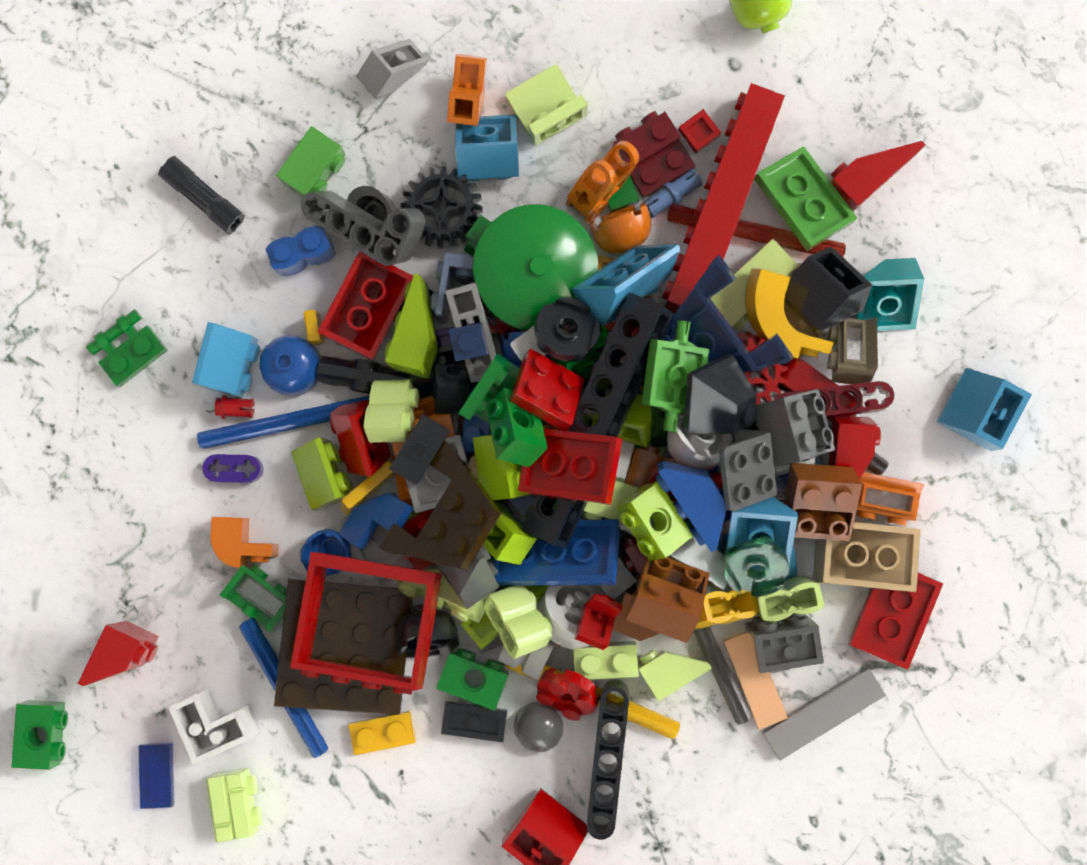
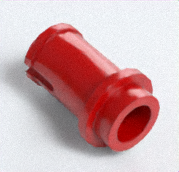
[215,395,255,419]

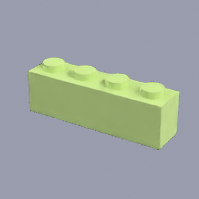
[710,239,799,331]

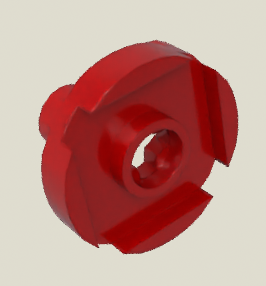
[536,668,600,721]

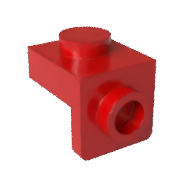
[574,594,623,651]

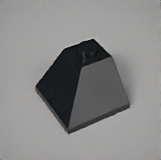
[683,354,757,434]

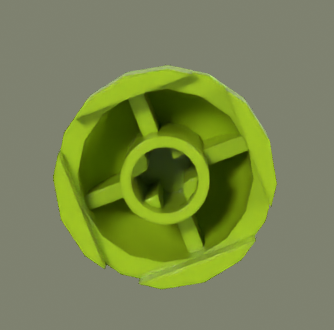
[729,0,792,34]

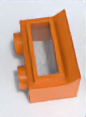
[857,472,925,526]

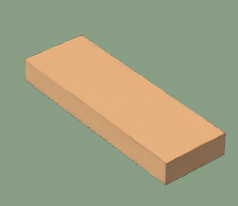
[723,631,788,730]

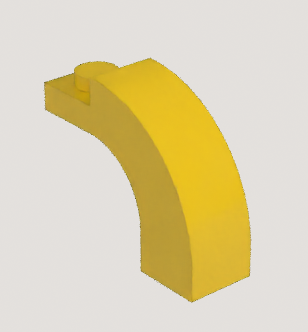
[745,268,834,359]

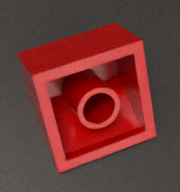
[330,399,391,477]
[77,621,159,686]

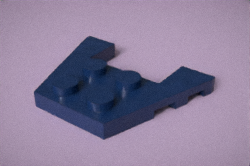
[662,255,794,373]

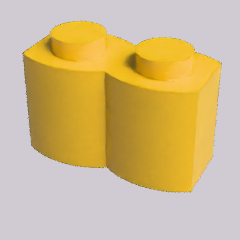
[695,587,759,629]

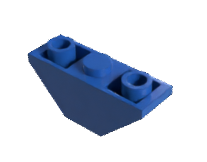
[656,461,727,552]

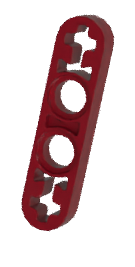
[774,381,894,418]

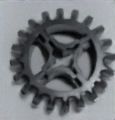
[400,166,483,249]

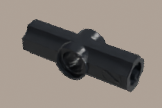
[317,356,412,394]

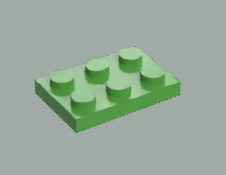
[754,146,857,251]

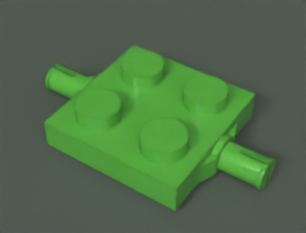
[642,321,709,432]

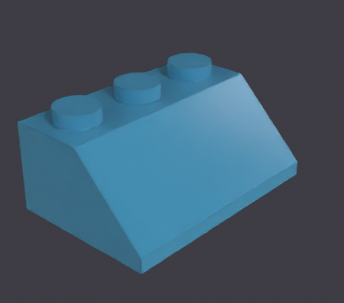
[572,244,680,325]

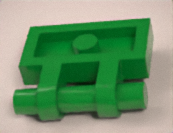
[86,309,168,387]

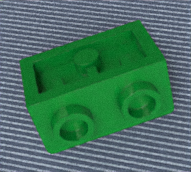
[459,353,520,423]

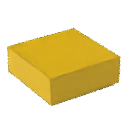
[303,309,325,345]

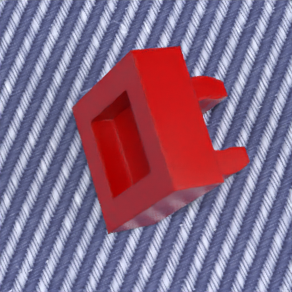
[678,109,721,154]

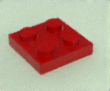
[510,348,584,431]

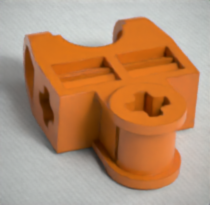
[565,141,639,225]

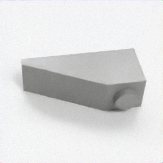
[445,283,496,383]

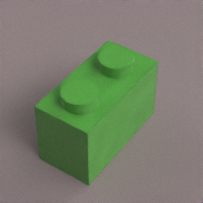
[276,126,346,197]

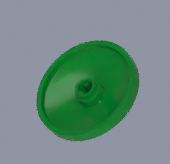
[472,204,598,331]

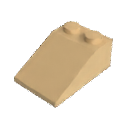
[813,522,921,592]

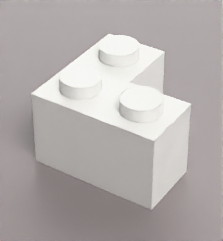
[168,689,260,766]

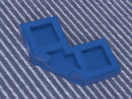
[339,492,414,550]

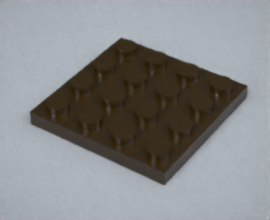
[273,578,413,715]

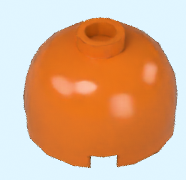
[588,203,652,255]

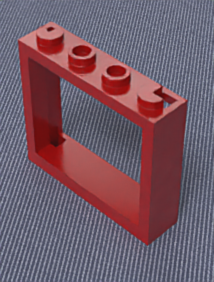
[290,552,442,695]

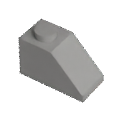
[356,39,429,99]

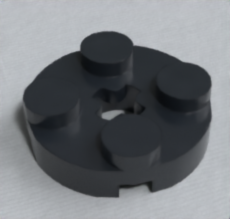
[534,298,600,362]

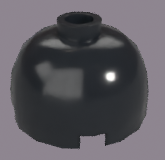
[396,604,460,659]

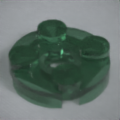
[724,536,789,597]

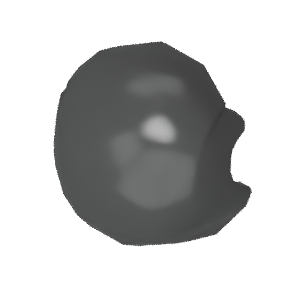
[514,703,563,752]

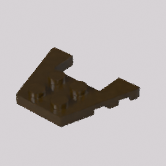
[379,440,502,570]

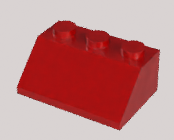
[317,251,413,360]

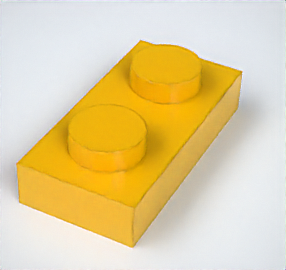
[348,711,417,756]

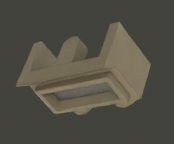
[827,316,878,384]

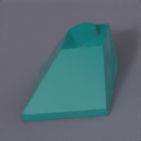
[855,258,925,331]

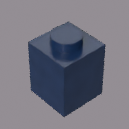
[449,323,489,361]

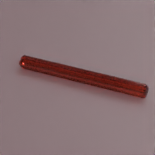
[667,204,846,257]

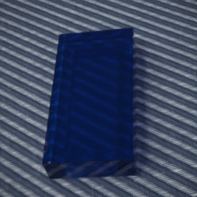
[138,742,174,809]

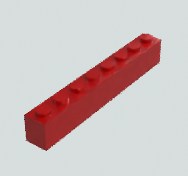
[662,83,785,314]

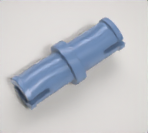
[642,169,702,218]

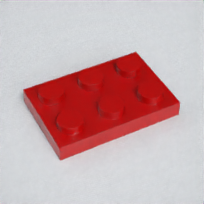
[518,429,623,505]
[848,573,944,670]

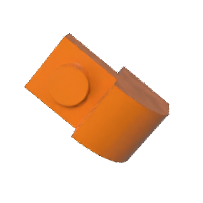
[447,54,487,126]
[210,517,279,568]

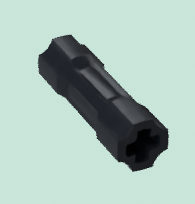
[158,156,245,235]

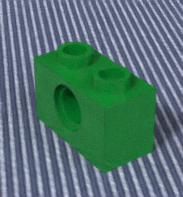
[486,388,548,467]
[436,648,509,711]
[11,700,68,770]

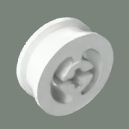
[537,585,606,649]

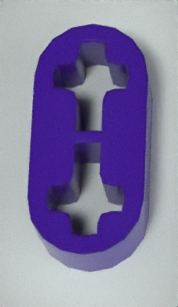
[202,454,264,483]

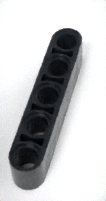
[587,679,629,840]

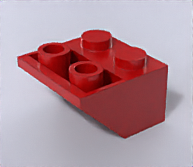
[501,788,588,865]

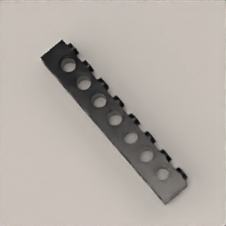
[521,292,674,548]

